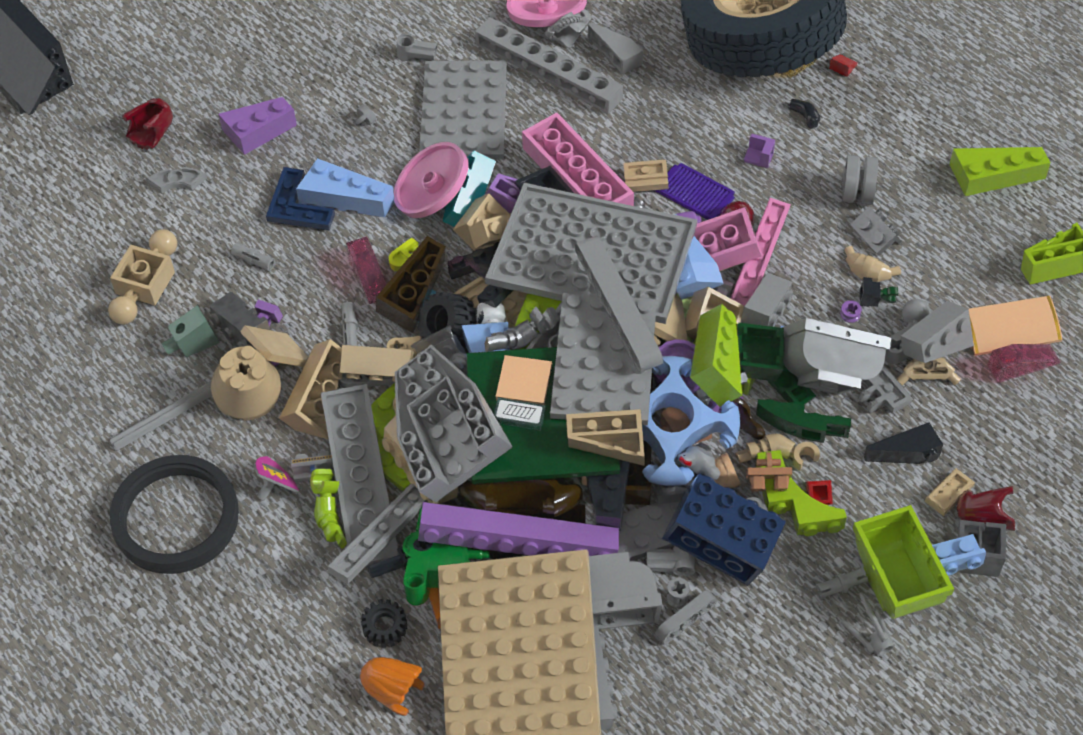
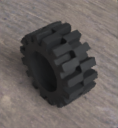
[361,599,407,648]

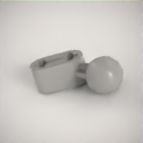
[884,299,931,364]

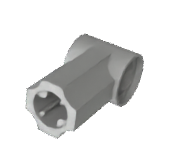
[397,34,437,61]
[647,547,695,576]

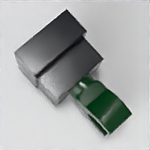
[859,277,898,307]

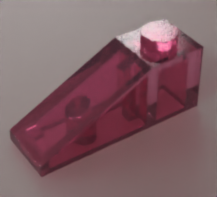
[346,236,386,304]
[987,344,1060,383]

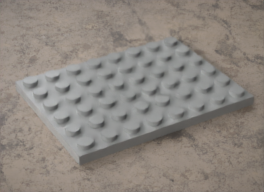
[485,183,698,324]

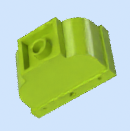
[853,505,954,619]

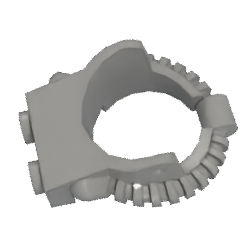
[545,9,592,48]

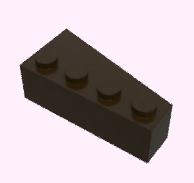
[376,236,446,333]

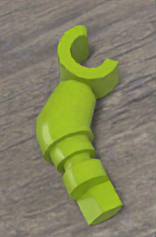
[310,469,347,549]

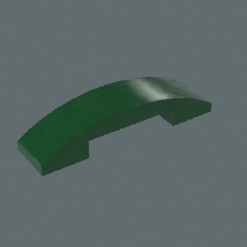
[767,363,816,405]

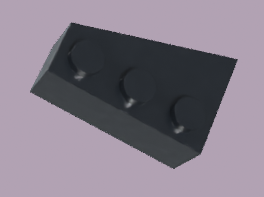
[586,460,630,531]

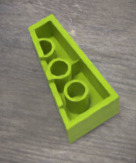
[690,304,742,407]

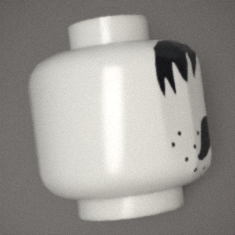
[476,303,507,324]

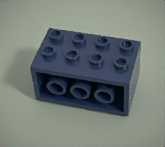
[662,474,786,586]

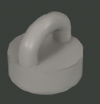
[355,104,376,125]

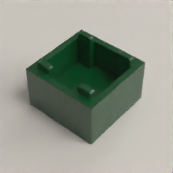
[737,322,784,381]

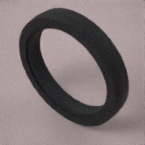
[110,455,239,574]

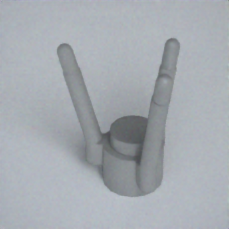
[841,593,895,656]

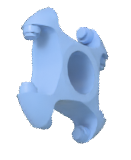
[642,356,740,486]

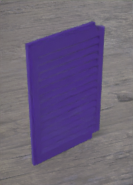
[653,163,735,220]

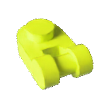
[388,238,419,271]

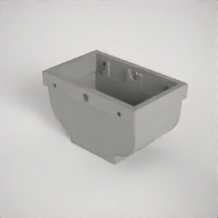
[781,318,891,395]
[589,552,662,630]

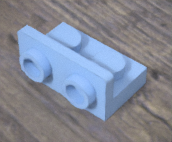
[932,534,986,576]

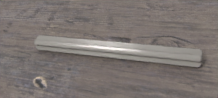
[110,381,212,450]

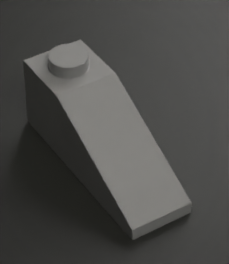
[588,22,644,74]

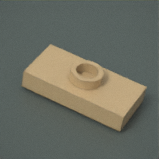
[925,468,975,516]

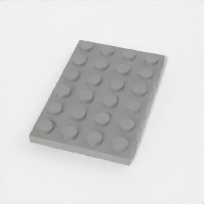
[419,61,507,159]
[550,293,657,425]

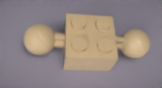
[108,229,177,325]

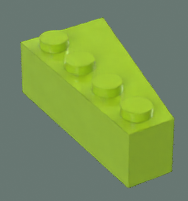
[949,147,1051,196]

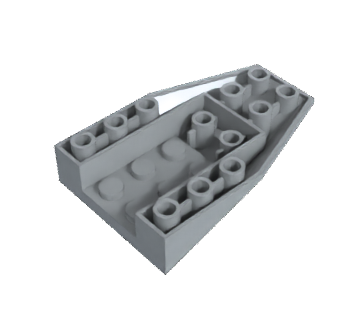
[395,345,512,503]

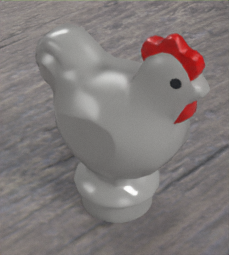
[677,443,720,480]

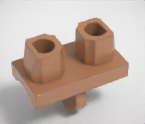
[746,452,792,492]

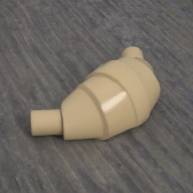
[844,246,901,282]
[896,357,961,386]

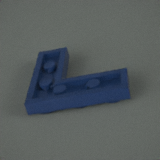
[266,167,335,231]

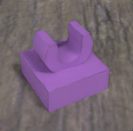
[254,299,283,326]

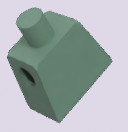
[162,305,220,357]

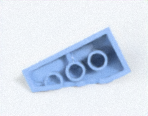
[675,214,724,300]

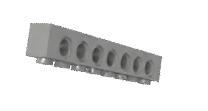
[475,17,623,114]

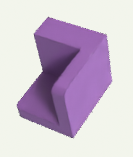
[744,134,775,168]

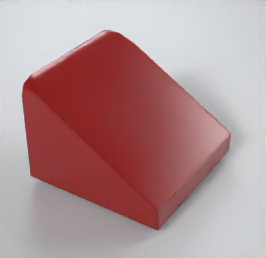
[829,54,858,77]
[805,480,833,505]

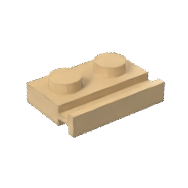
[623,159,669,192]

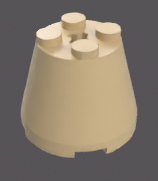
[211,346,281,421]

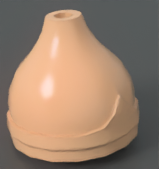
[714,452,741,488]

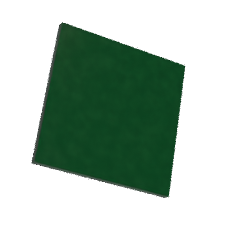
[467,347,620,484]

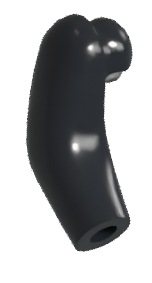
[789,99,821,128]

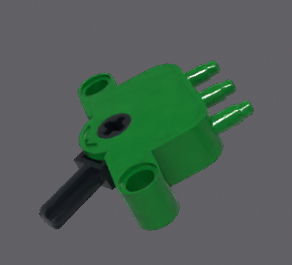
[368,507,489,606]

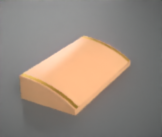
[969,296,1062,356]

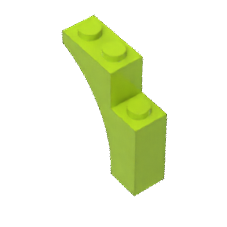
[755,450,847,536]

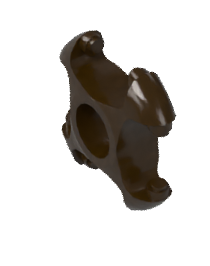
[460,478,583,517]

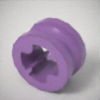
[840,301,862,323]

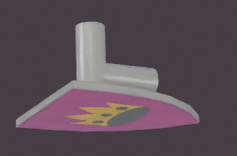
[254,456,299,500]

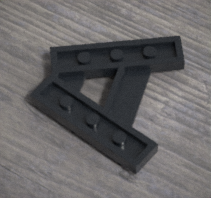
[448,242,514,308]

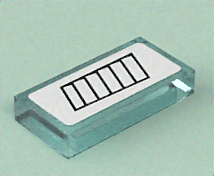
[494,398,546,430]

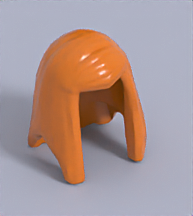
[360,657,425,716]

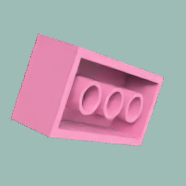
[694,207,761,271]

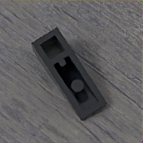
[864,422,943,464]

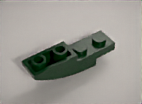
[756,399,851,443]

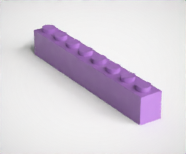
[418,502,619,556]

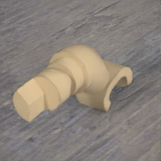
[735,433,820,471]

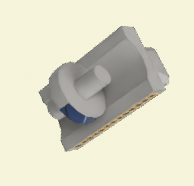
[291,450,335,482]

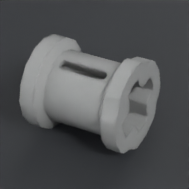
[666,578,690,608]

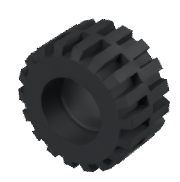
[417,292,477,347]

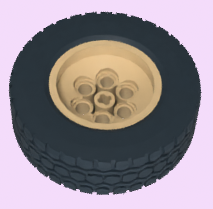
[681,0,847,77]

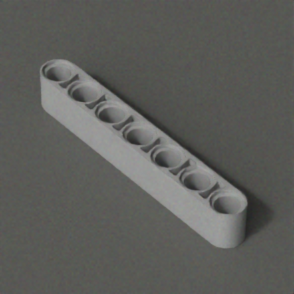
[575,236,663,372]

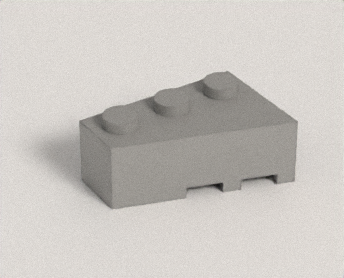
[901,301,974,363]

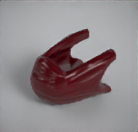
[122,98,173,150]
[957,486,1015,531]

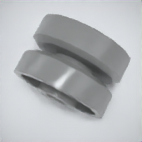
[841,155,878,205]

